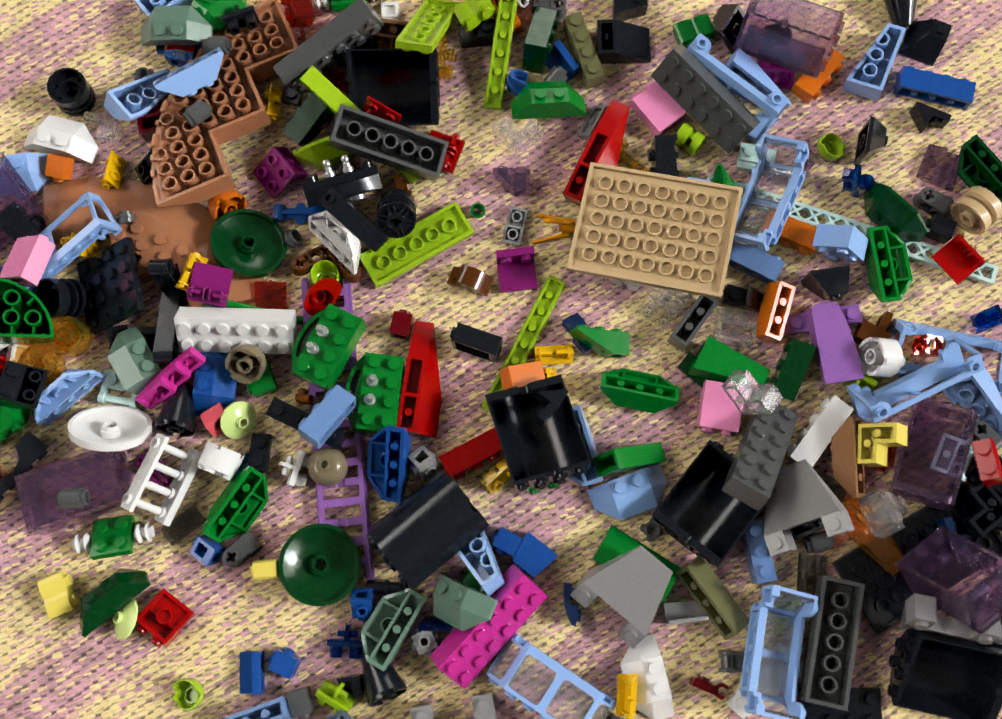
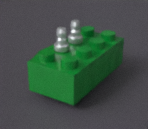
[291,303,367,392]
[345,352,404,435]

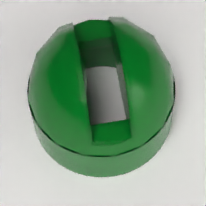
[470,203,486,218]

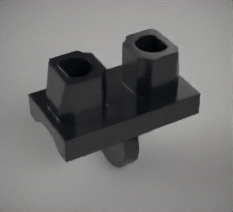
[222,4,260,36]

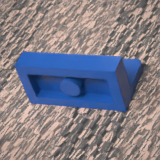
[546,39,580,82]
[240,651,265,695]

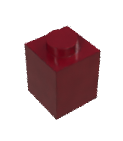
[389,309,414,340]

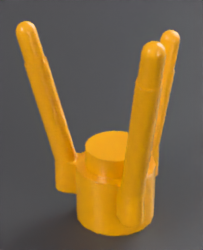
[532,213,575,244]

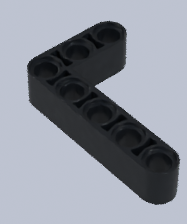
[148,259,187,364]

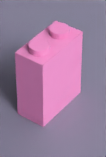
[630,81,688,136]
[0,234,56,287]
[696,380,745,437]

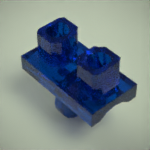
[842,164,874,198]
[970,304,1002,334]
[327,625,363,659]

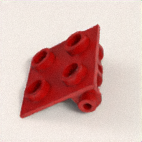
[363,96,402,124]
[429,129,466,174]
[932,234,986,285]

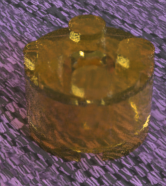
[46,316,94,358]
[17,343,66,385]

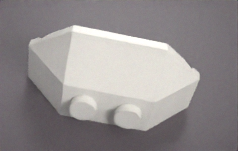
[23,115,99,165]
[308,210,361,275]
[620,634,674,719]

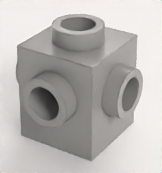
[407,445,439,481]
[410,625,441,657]

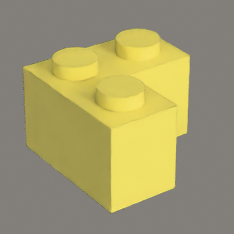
[857,422,908,467]

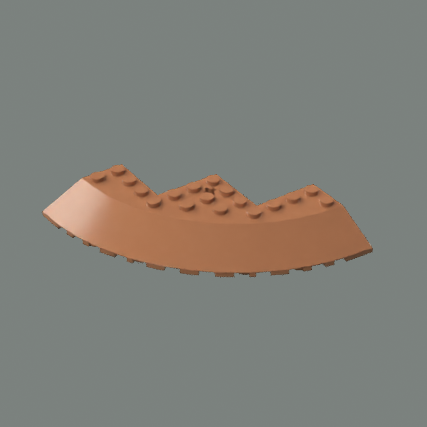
[150,0,298,207]
[43,177,271,308]

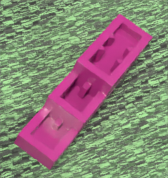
[135,346,206,410]

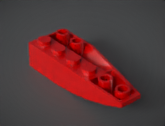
[563,100,630,205]
[396,321,442,438]

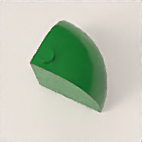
[0,278,55,344]

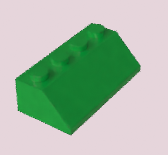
[591,525,680,603]

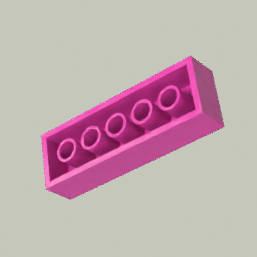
[430,564,548,689]

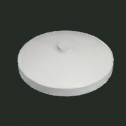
[68,405,152,452]

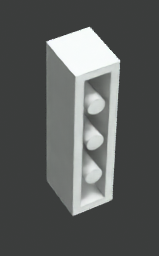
[785,395,854,467]

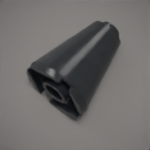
[884,0,917,32]
[154,382,195,437]
[361,650,407,707]

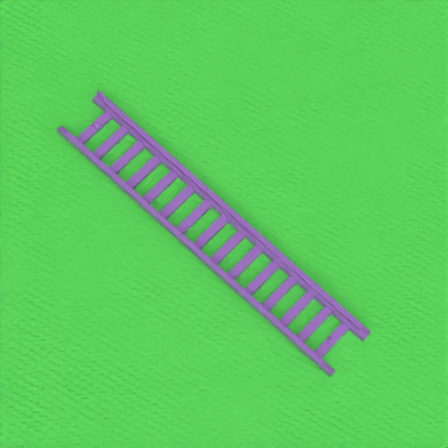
[301,276,375,580]

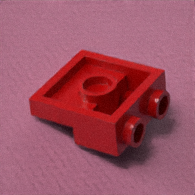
[135,588,194,648]

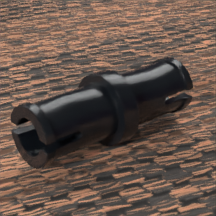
[366,580,408,596]

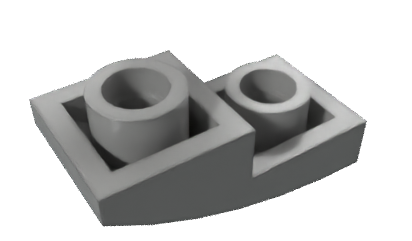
[502,206,529,246]

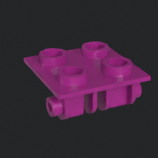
[186,262,234,307]

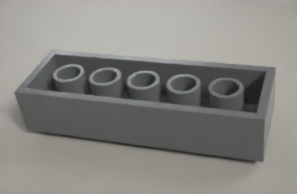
[273,0,384,92]
[650,43,760,154]
[327,104,449,181]
[721,396,799,511]
[799,575,865,711]

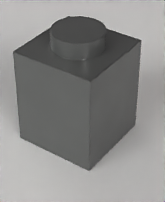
[286,685,315,719]

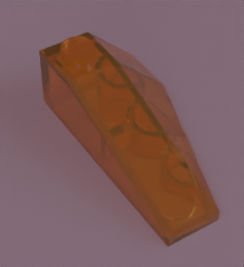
[843,496,907,576]

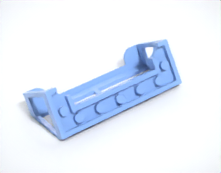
[687,33,790,144]
[25,192,123,292]
[890,318,1002,394]
[847,334,985,424]

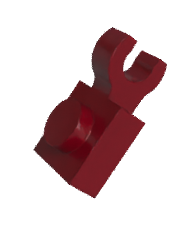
[689,674,728,699]

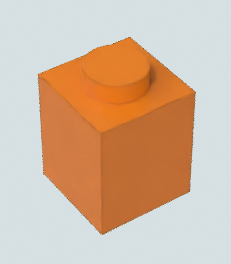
[45,153,75,183]

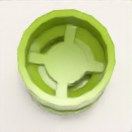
[675,123,707,157]

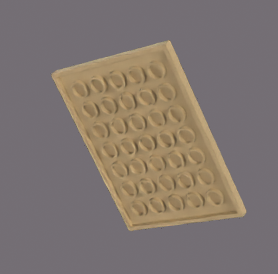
[566,162,743,299]

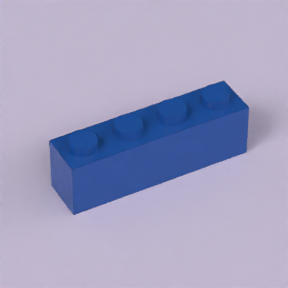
[893,66,976,110]

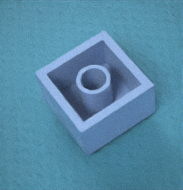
[812,224,869,263]

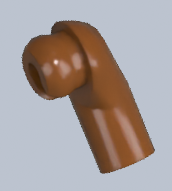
[295,388,315,404]

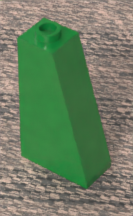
[688,336,770,392]
[593,442,666,477]

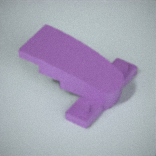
[785,301,864,385]

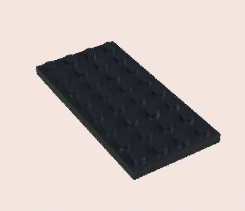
[831,482,1002,634]

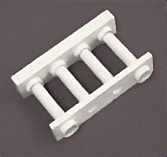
[120,433,202,526]

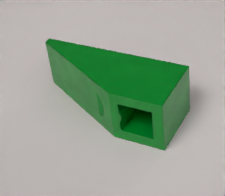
[569,324,629,359]

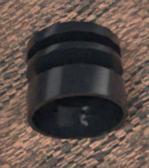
[47,68,96,117]
[376,188,416,238]
[32,278,87,319]

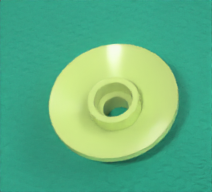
[220,401,256,439]
[113,599,138,640]

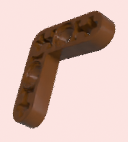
[291,244,362,283]

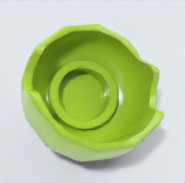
[817,133,846,161]
[310,260,340,284]
[172,678,204,711]

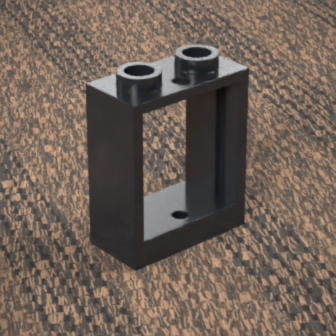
[450,322,503,363]

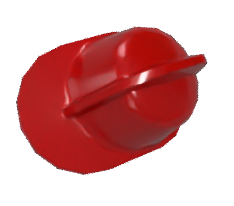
[304,278,342,316]

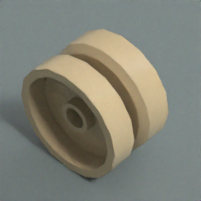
[950,186,1002,235]

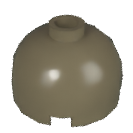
[225,344,267,384]
[308,447,348,487]

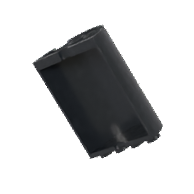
[343,48,440,125]
[485,374,592,491]
[652,440,777,567]
[366,469,489,589]
[887,629,1002,719]

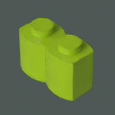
[453,0,497,32]

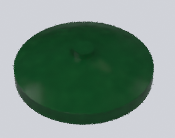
[209,209,287,279]
[278,523,361,606]

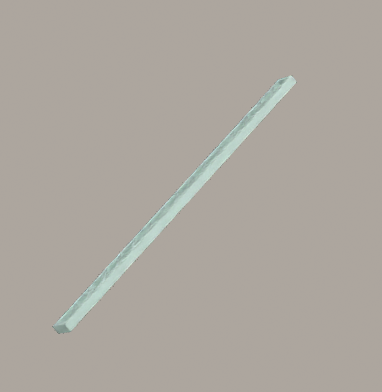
[707,173,999,285]

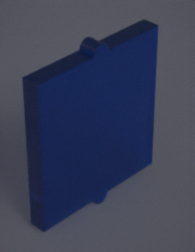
[418,616,453,632]

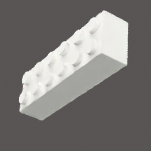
[174,307,298,354]

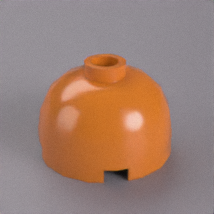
[208,189,247,221]

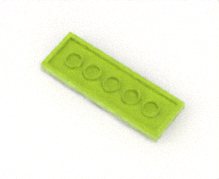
[395,0,460,54]
[360,201,475,288]

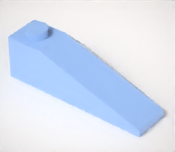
[715,48,791,111]
[104,69,171,121]
[941,369,1002,436]

